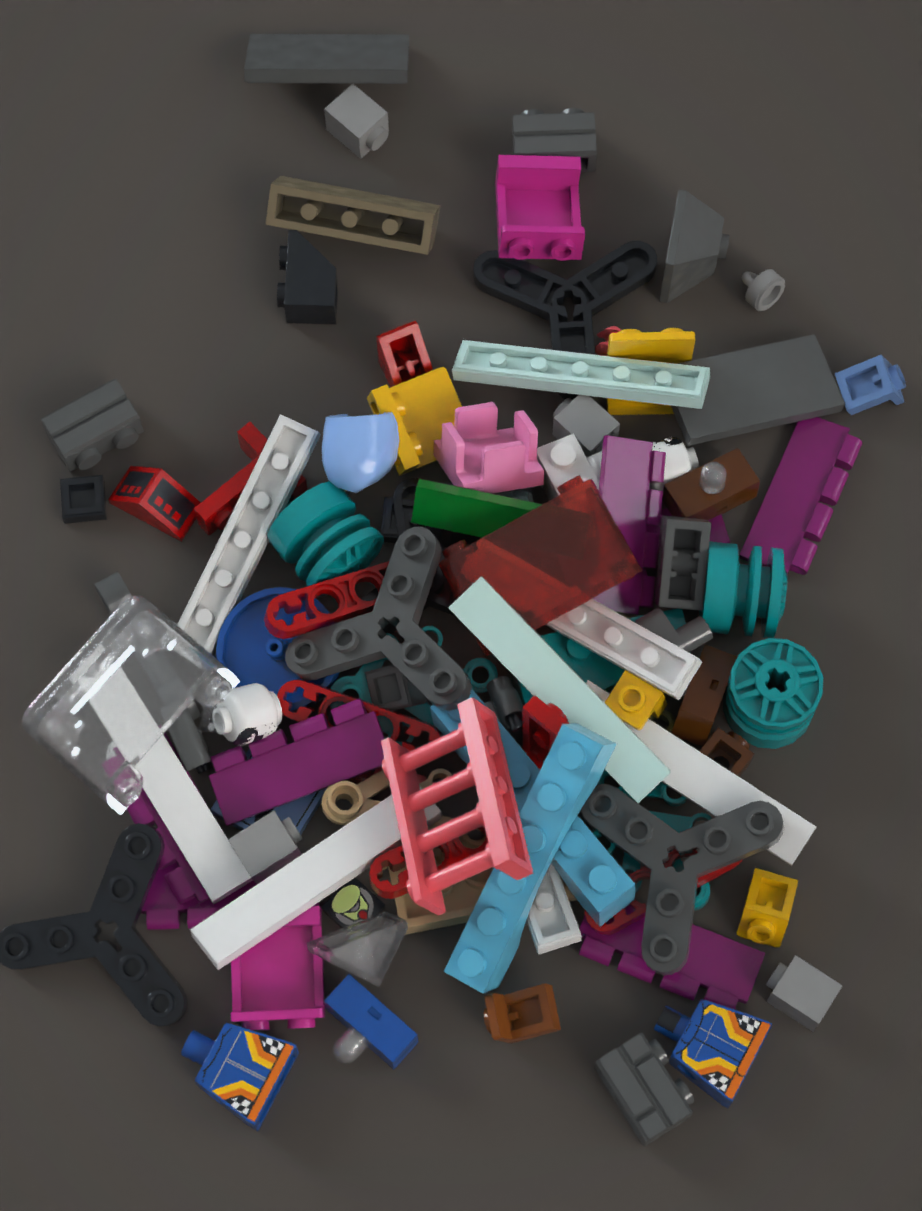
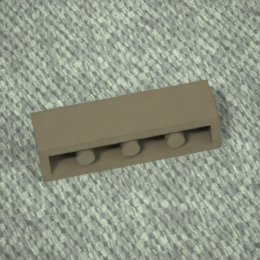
[265,176,441,255]

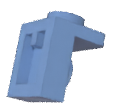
[835,355,906,415]

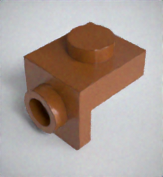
[484,983,561,1043]

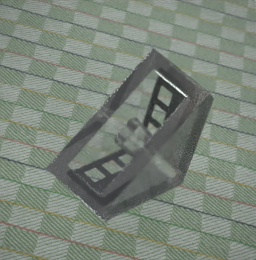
[306,911,408,987]

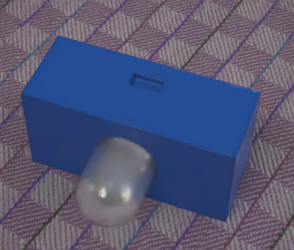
[324,974,418,1070]

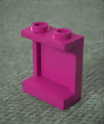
[495,155,585,261]
[231,906,325,1030]

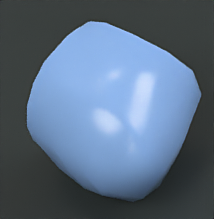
[322,412,399,493]

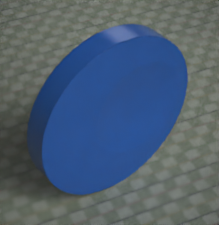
[216,587,340,715]

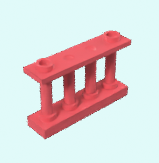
[381,697,533,916]

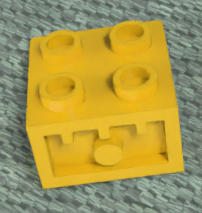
[606,328,695,415]
[367,367,462,476]

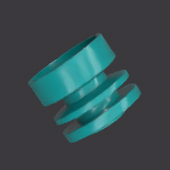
[267,481,384,597]
[699,541,787,638]
[723,638,823,749]

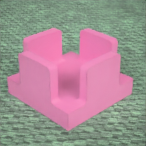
[433,402,544,494]

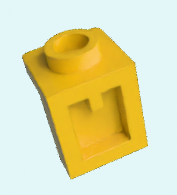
[605,670,667,730]
[737,868,799,947]

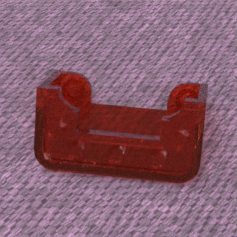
[438,475,643,657]

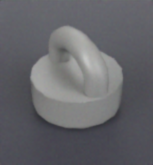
[741,269,785,311]

